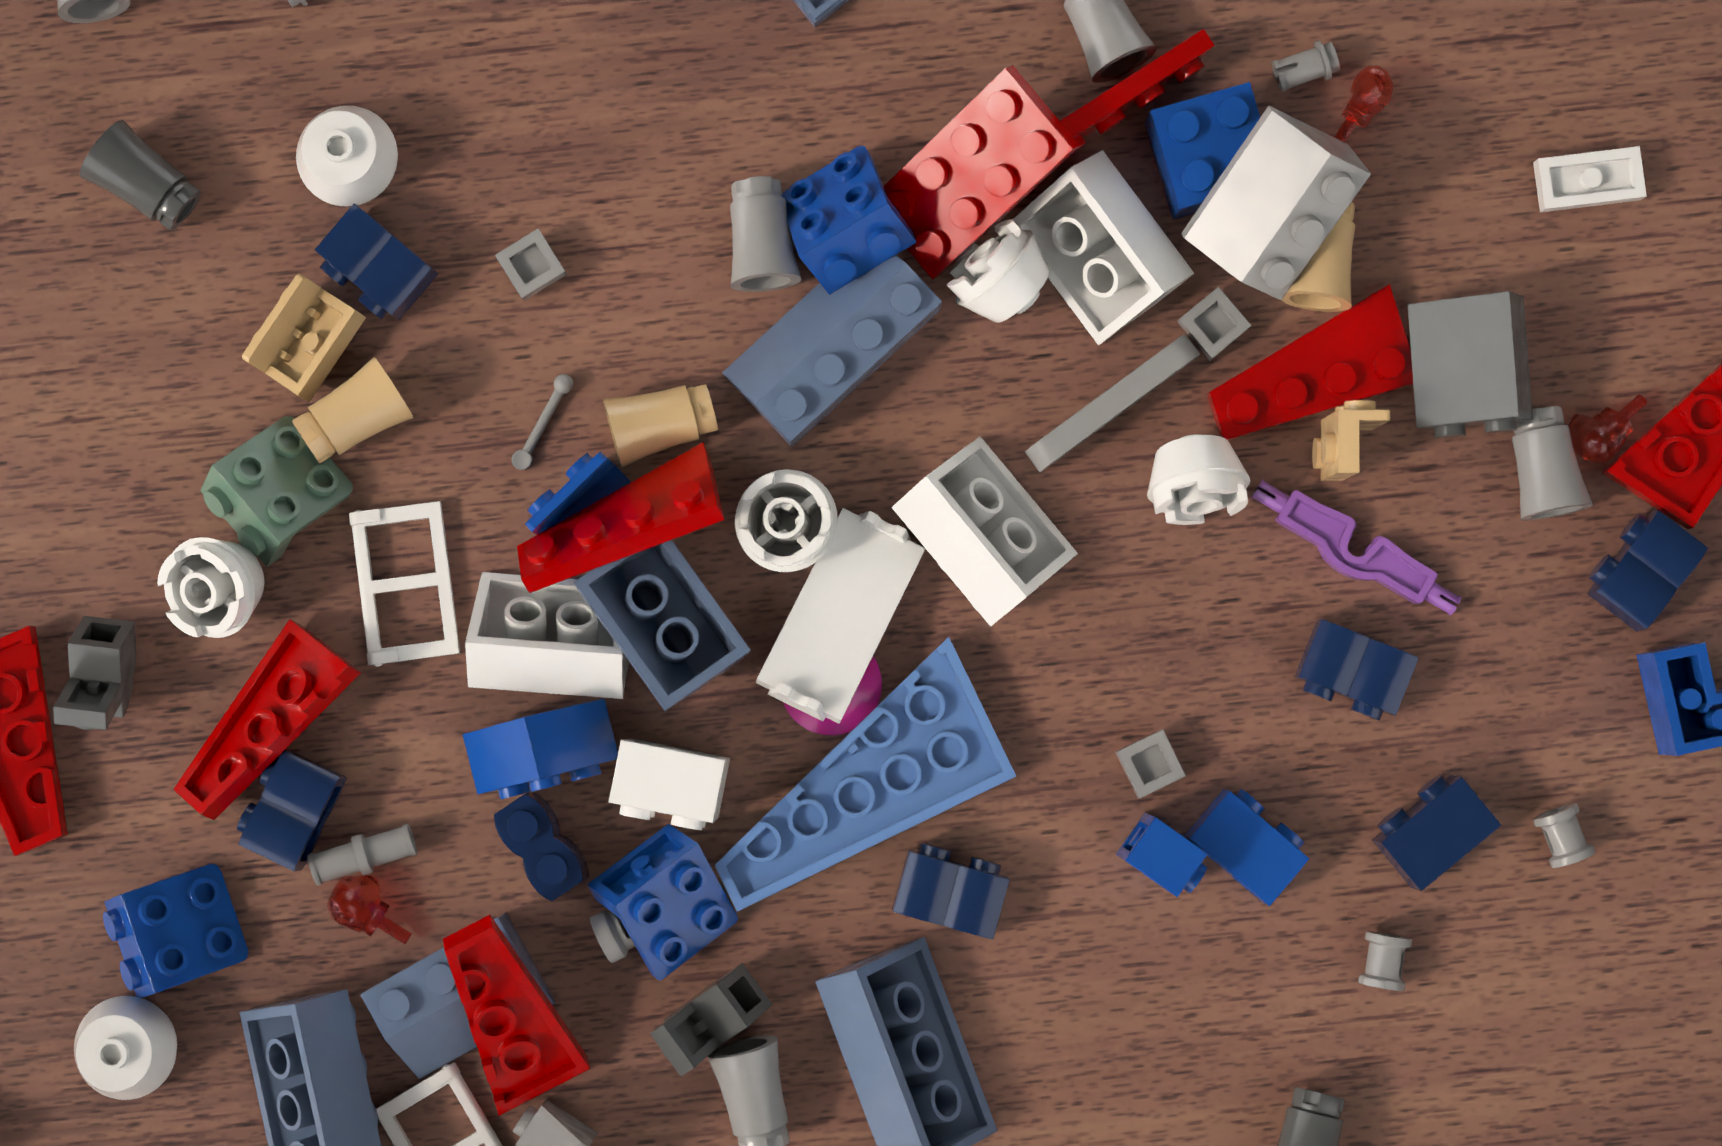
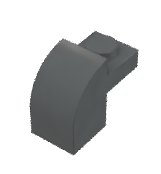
[53,616,136,730]
[650,963,773,1076]

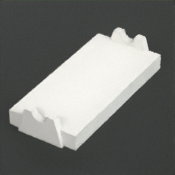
[756,508,926,724]

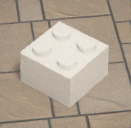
[608,738,730,830]

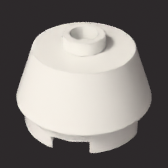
[296,106,398,207]
[946,219,1049,323]
[1147,434,1250,525]
[735,469,838,572]
[157,537,265,638]
[74,996,177,1100]

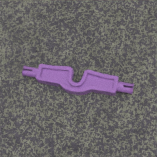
[1251,479,1462,615]

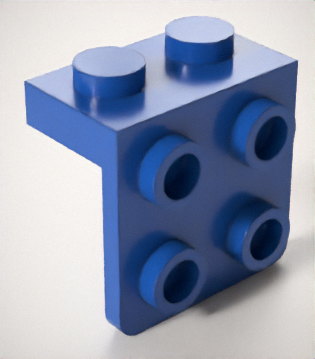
[782,146,917,295]
[103,864,248,998]

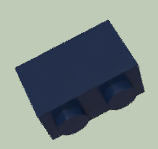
[1372,774,1501,891]

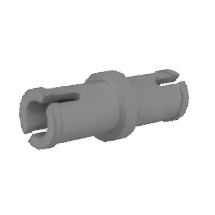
[307,824,418,886]

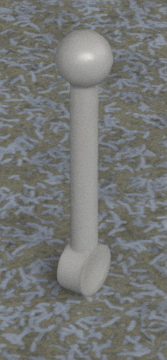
[511,374,574,470]

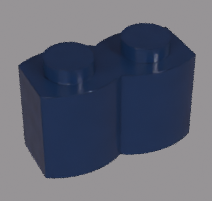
[315,203,438,320]
[1587,510,1708,632]
[1295,619,1419,721]
[237,750,347,871]
[494,792,589,901]
[892,843,1010,940]

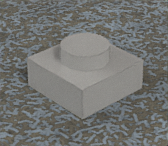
[495,228,567,301]
[1177,286,1251,361]
[1115,729,1186,799]

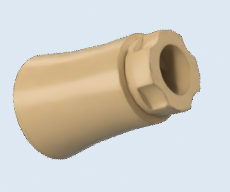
[1281,202,1356,312]
[292,357,414,463]
[603,384,718,468]

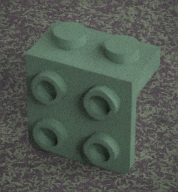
[200,416,353,567]

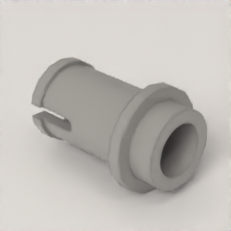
[1271,40,1340,93]

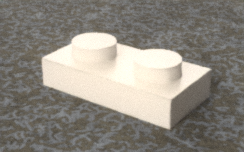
[1533,146,1647,213]

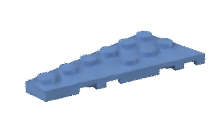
[715,637,1016,911]

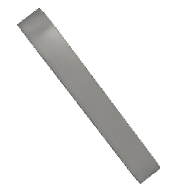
[1025,334,1200,472]

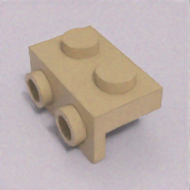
[242,274,366,402]
[1312,400,1390,481]

